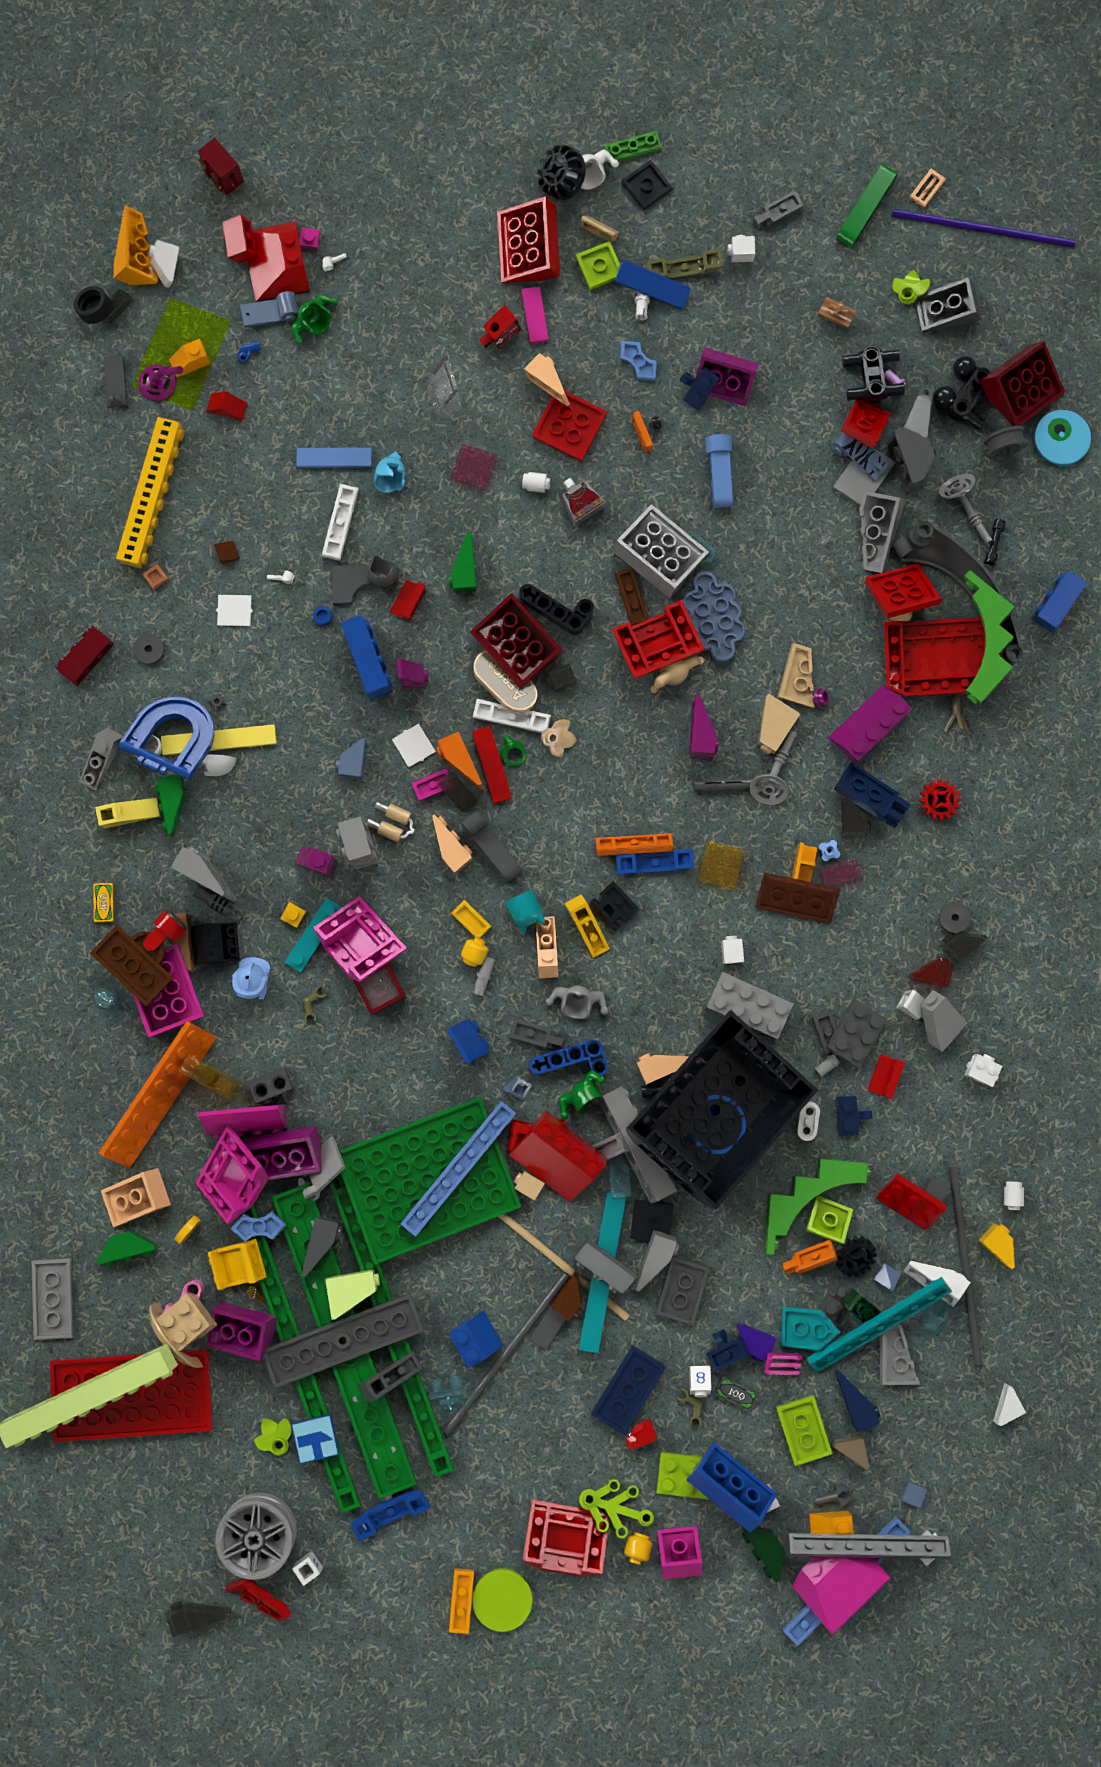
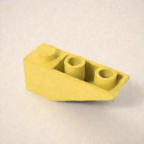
[95,798,161,829]

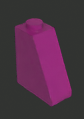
[295,846,337,878]

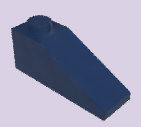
[835,1370,881,1432]

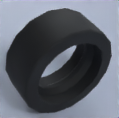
[73,286,112,324]

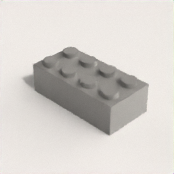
[336,816,379,869]
[705,972,793,1040]

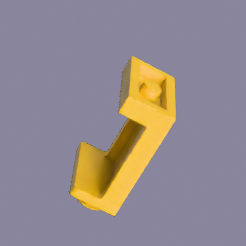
[208,1239,267,1290]

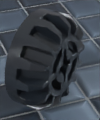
[537,145,586,200]

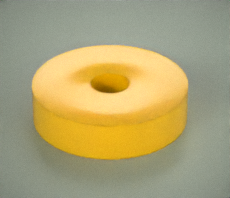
[174,1216,201,1245]

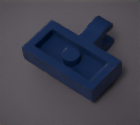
[680,367,720,410]
[836,1096,872,1136]
[707,1329,750,1372]

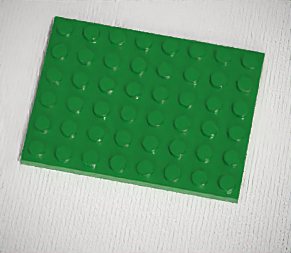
[339,1097,521,1265]

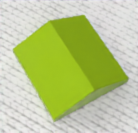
[806,1195,853,1244]

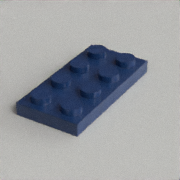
[591,1345,666,1436]

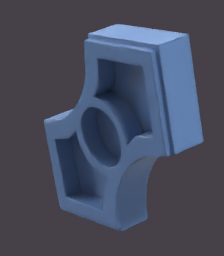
[620,341,657,381]
[231,1211,287,1242]

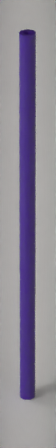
[892,209,1076,248]

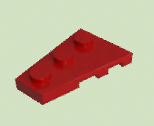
[224,1578,292,1622]

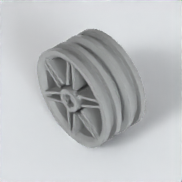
[215,1493,297,1580]

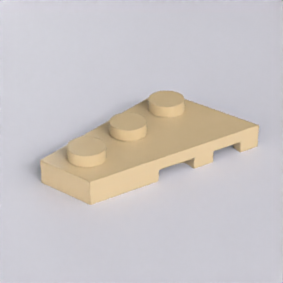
[777,643,814,709]

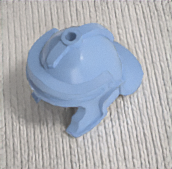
[232,957,270,999]

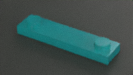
[285,897,342,973]

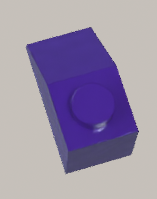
[736,1322,776,1362]

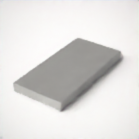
[31,1258,74,1340]

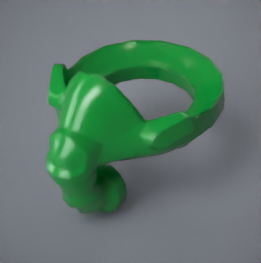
[500,735,526,767]

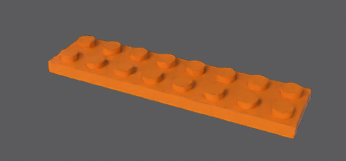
[99,1021,217,1168]

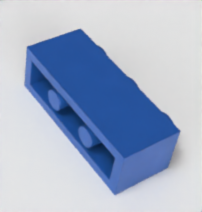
[1034,570,1088,632]

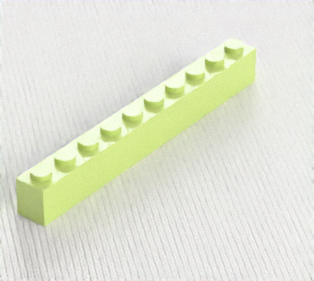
[0,1344,178,1448]

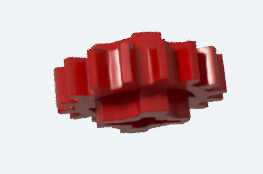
[918,779,962,821]

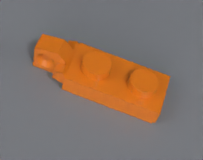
[782,1240,838,1275]

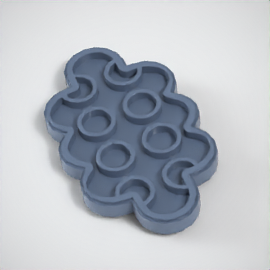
[683,571,745,663]

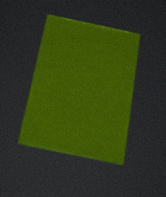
[131,298,231,411]

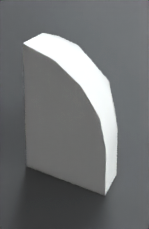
[203,754,237,776]

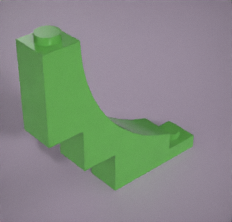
[964,571,1014,705]
[764,1158,870,1255]

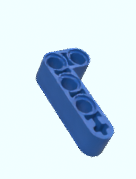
[529,1040,608,1076]

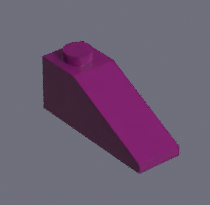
[396,659,429,690]

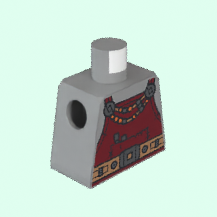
[562,478,605,527]

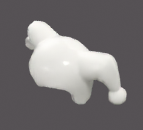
[581,150,619,190]

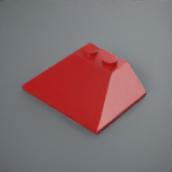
[247,221,310,302]
[612,600,705,680]
[523,1500,609,1577]

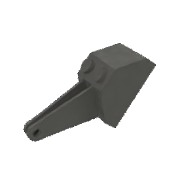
[887,386,936,495]

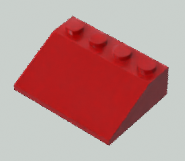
[497,197,560,283]
[509,1110,606,1202]

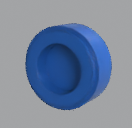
[313,606,332,626]

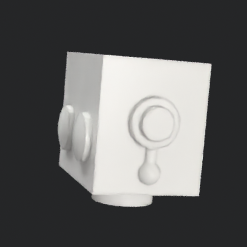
[964,1054,1003,1087]

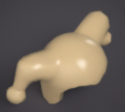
[650,655,704,693]

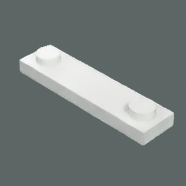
[322,484,359,561]
[473,699,551,733]

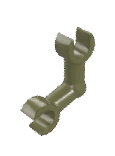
[302,985,327,1024]
[676,1387,703,1428]

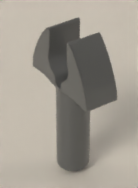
[814,1484,852,1508]

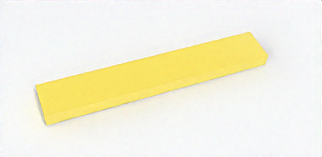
[161,725,277,756]

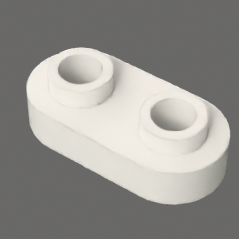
[797,1102,820,1141]

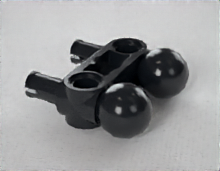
[932,356,991,430]

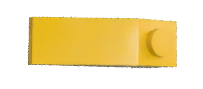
[564,895,610,958]

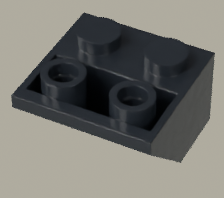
[191,922,240,965]

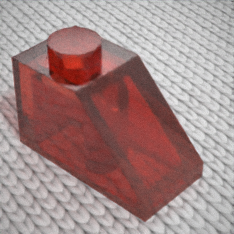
[908,957,954,987]

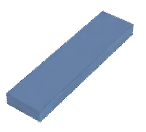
[296,448,372,468]

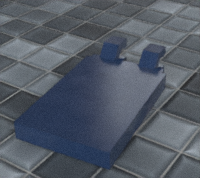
[834,762,911,828]

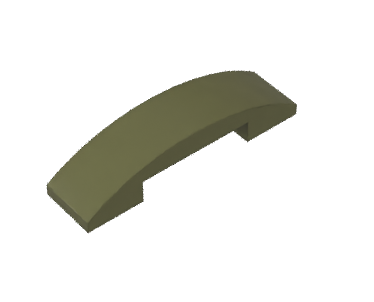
[647,248,723,280]

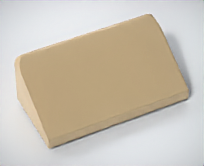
[581,216,619,243]

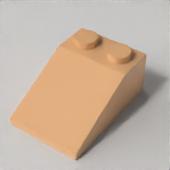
[101,1168,171,1227]

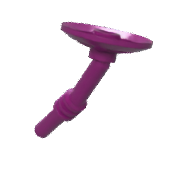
[138,365,183,401]

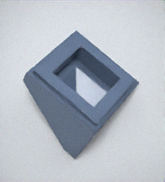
[503,1076,532,1101]
[874,1263,901,1291]

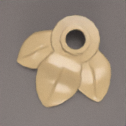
[541,719,577,757]

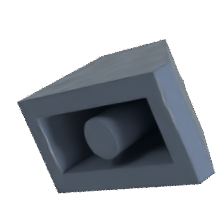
[335,738,367,779]

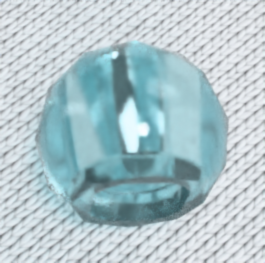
[93,986,118,1010]

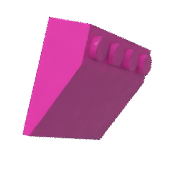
[133,944,204,1038]
[198,1104,288,1138]

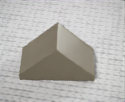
[831,1435,869,1470]

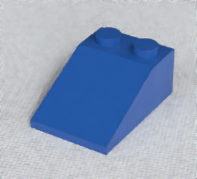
[447,1019,490,1064]

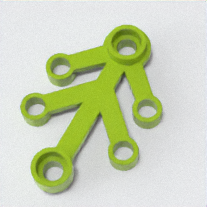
[579,1479,654,1538]

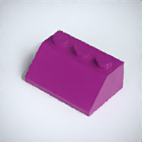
[696,347,759,406]
[207,1302,276,1362]

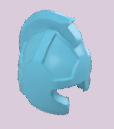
[374,451,405,493]

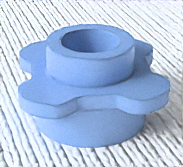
[819,840,840,861]

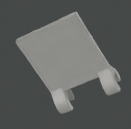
[303,1136,345,1201]

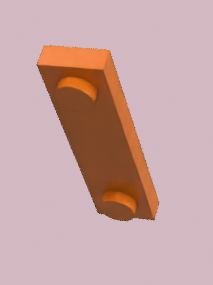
[596,833,674,856]

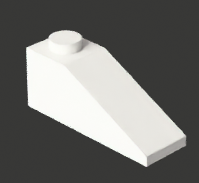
[904,1261,971,1307]

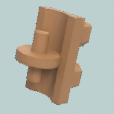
[818,297,856,329]

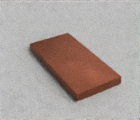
[755,872,840,924]

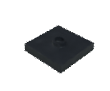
[630,1199,674,1241]

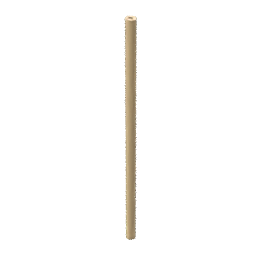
[497,1213,630,1321]

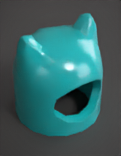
[505,890,545,933]

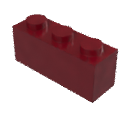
[56,626,114,686]

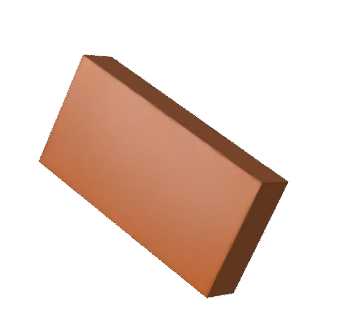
[632,411,653,453]

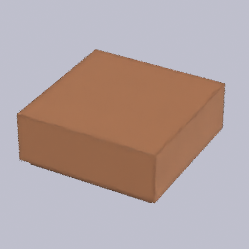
[142,564,169,590]

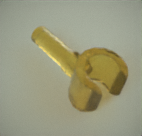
[247,1285,268,1305]

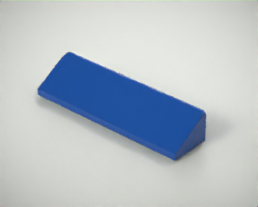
[615,260,691,310]

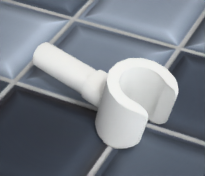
[322,253,347,271]
[267,571,295,584]

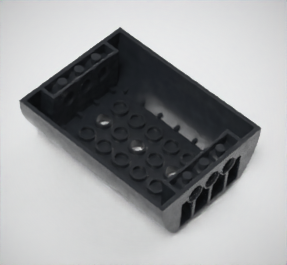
[626,1010,818,1210]

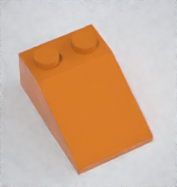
[436,731,483,791]

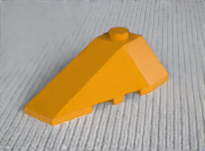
[113,206,158,286]

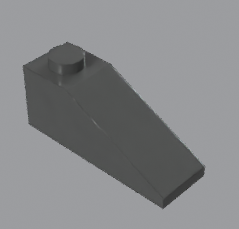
[301,1216,343,1278]
[357,1351,423,1403]

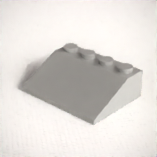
[612,504,709,599]
[171,846,238,903]

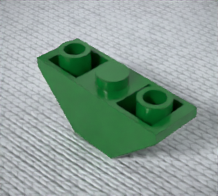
[96,1230,158,1267]

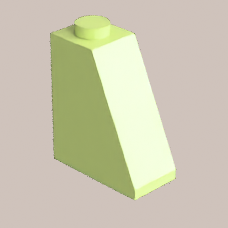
[326,1269,380,1319]

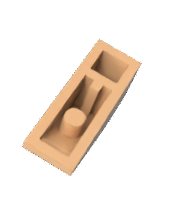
[524,353,570,406]
[636,1053,689,1084]

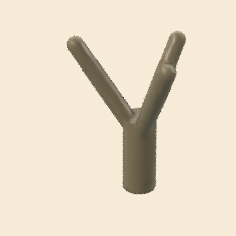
[944,696,971,735]

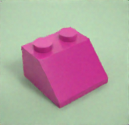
[657,1526,702,1579]

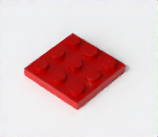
[532,390,607,462]
[865,563,941,619]

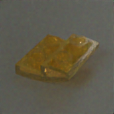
[698,841,744,889]

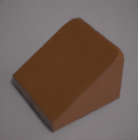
[214,541,240,565]

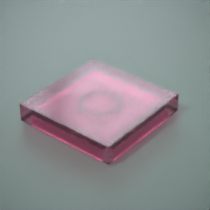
[450,443,498,491]

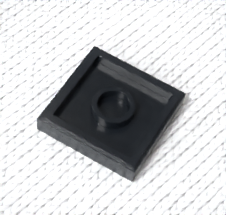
[621,159,673,211]

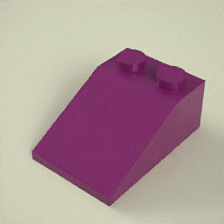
[689,695,719,760]

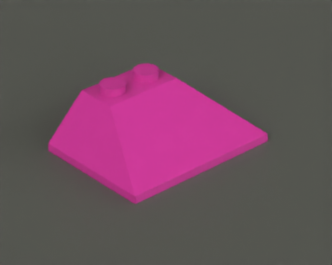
[313,896,407,982]
[195,1126,269,1224]
[792,1557,891,1635]

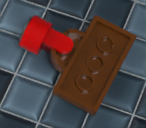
[90,910,187,1007]

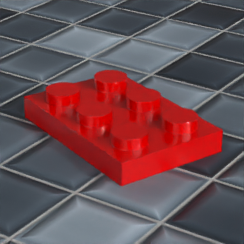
[840,399,891,448]
[876,1173,947,1230]

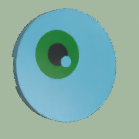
[1033,410,1091,466]

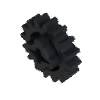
[836,1236,877,1278]

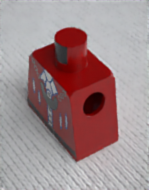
[479,305,522,349]

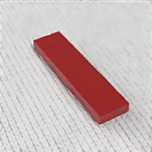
[472,726,512,804]

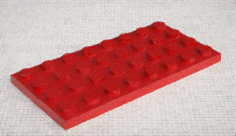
[50,1349,213,1442]

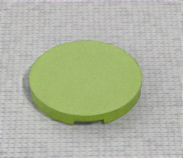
[473,1568,532,1632]

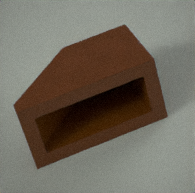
[550,1271,582,1321]

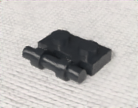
[590,881,639,931]

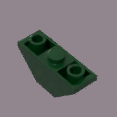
[840,1289,881,1323]
[741,1526,785,1583]

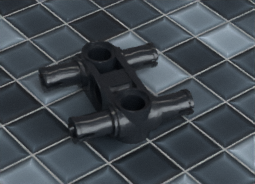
[842,346,905,404]

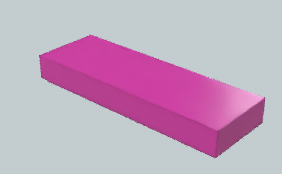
[521,286,549,344]

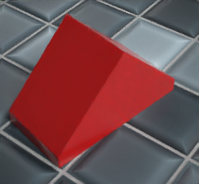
[206,391,247,421]

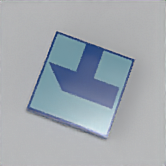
[291,1414,340,1464]

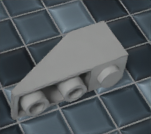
[79,728,123,791]

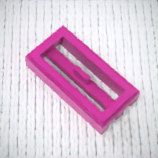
[765,1353,803,1375]

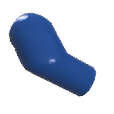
[237,341,261,363]

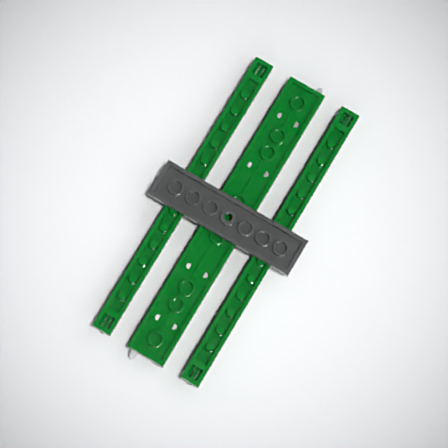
[237,1172,454,1514]

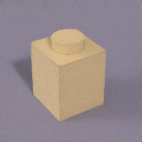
[514,1171,545,1201]

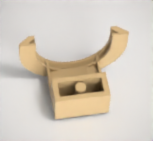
[149,1293,217,1368]

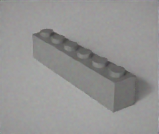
[597,1086,676,1203]

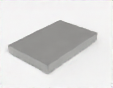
[833,448,896,506]

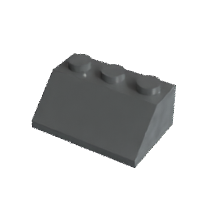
[574,1238,638,1294]

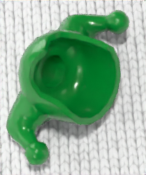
[291,294,338,344]
[559,1070,606,1120]

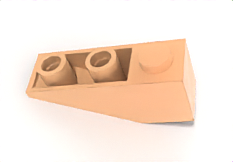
[432,814,473,874]
[536,916,558,978]

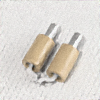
[367,802,415,843]

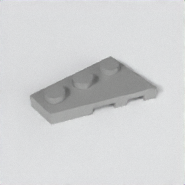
[880,1324,920,1385]

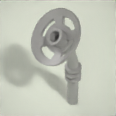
[939,474,993,545]
[750,730,797,805]

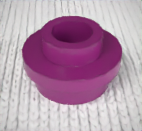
[813,688,829,708]

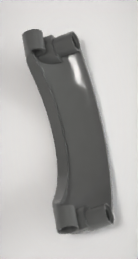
[892,521,1023,666]

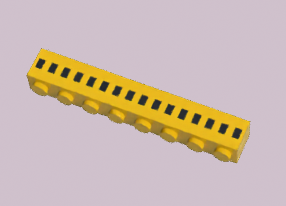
[116,417,184,569]

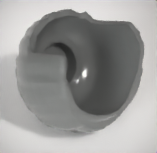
[368,555,399,588]

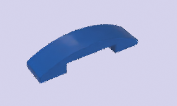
[616,849,694,874]
[350,1490,431,1541]

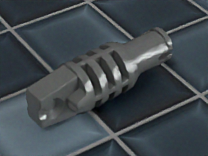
[193,885,245,921]

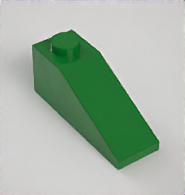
[449,531,476,593]

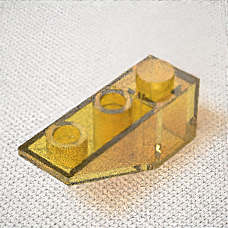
[178,1053,241,1100]

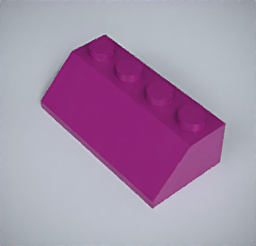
[828,686,912,764]
[242,1126,322,1180]

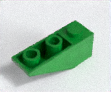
[155,774,186,837]

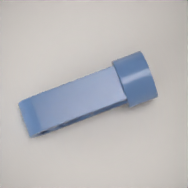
[705,434,733,508]

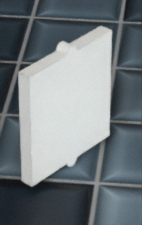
[216,595,253,626]
[392,724,436,768]

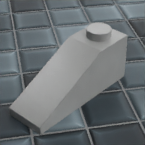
[635,1230,679,1291]

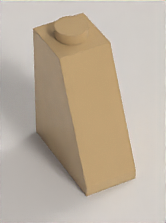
[758,693,800,754]

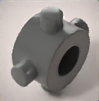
[209,693,226,710]

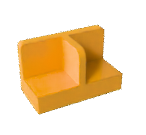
[791,842,817,882]

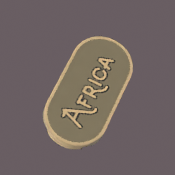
[473,651,538,713]

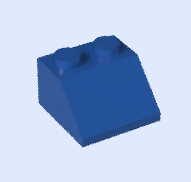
[449,1311,503,1369]

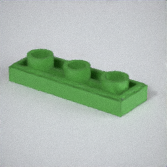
[604,131,662,165]

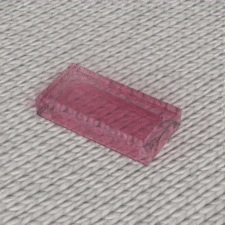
[819,859,862,886]

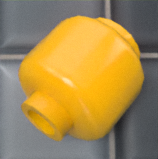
[461,937,489,967]
[624,1532,653,1565]

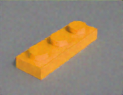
[449,1568,474,1634]

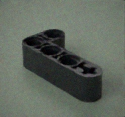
[519,584,594,635]

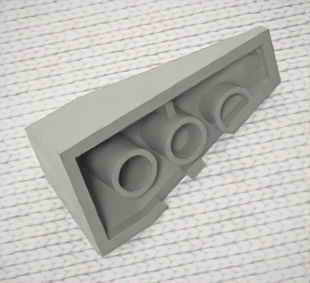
[860,491,905,573]

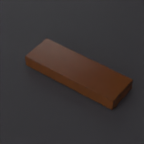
[615,568,649,626]

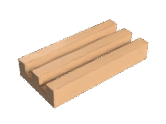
[909,169,946,209]

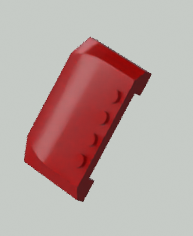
[884,617,1004,697]

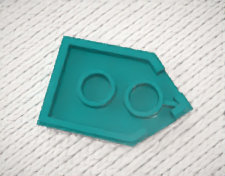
[781,1306,840,1351]

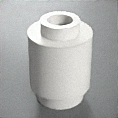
[522,472,550,493]
[1004,1181,1024,1210]

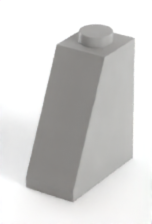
[920,990,967,1052]

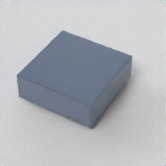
[901,1481,927,1508]

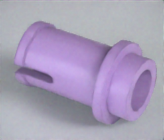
[884,369,906,387]

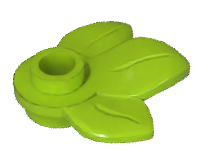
[892,270,930,305]
[254,1418,292,1456]

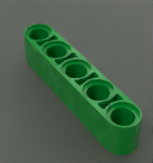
[836,164,898,248]

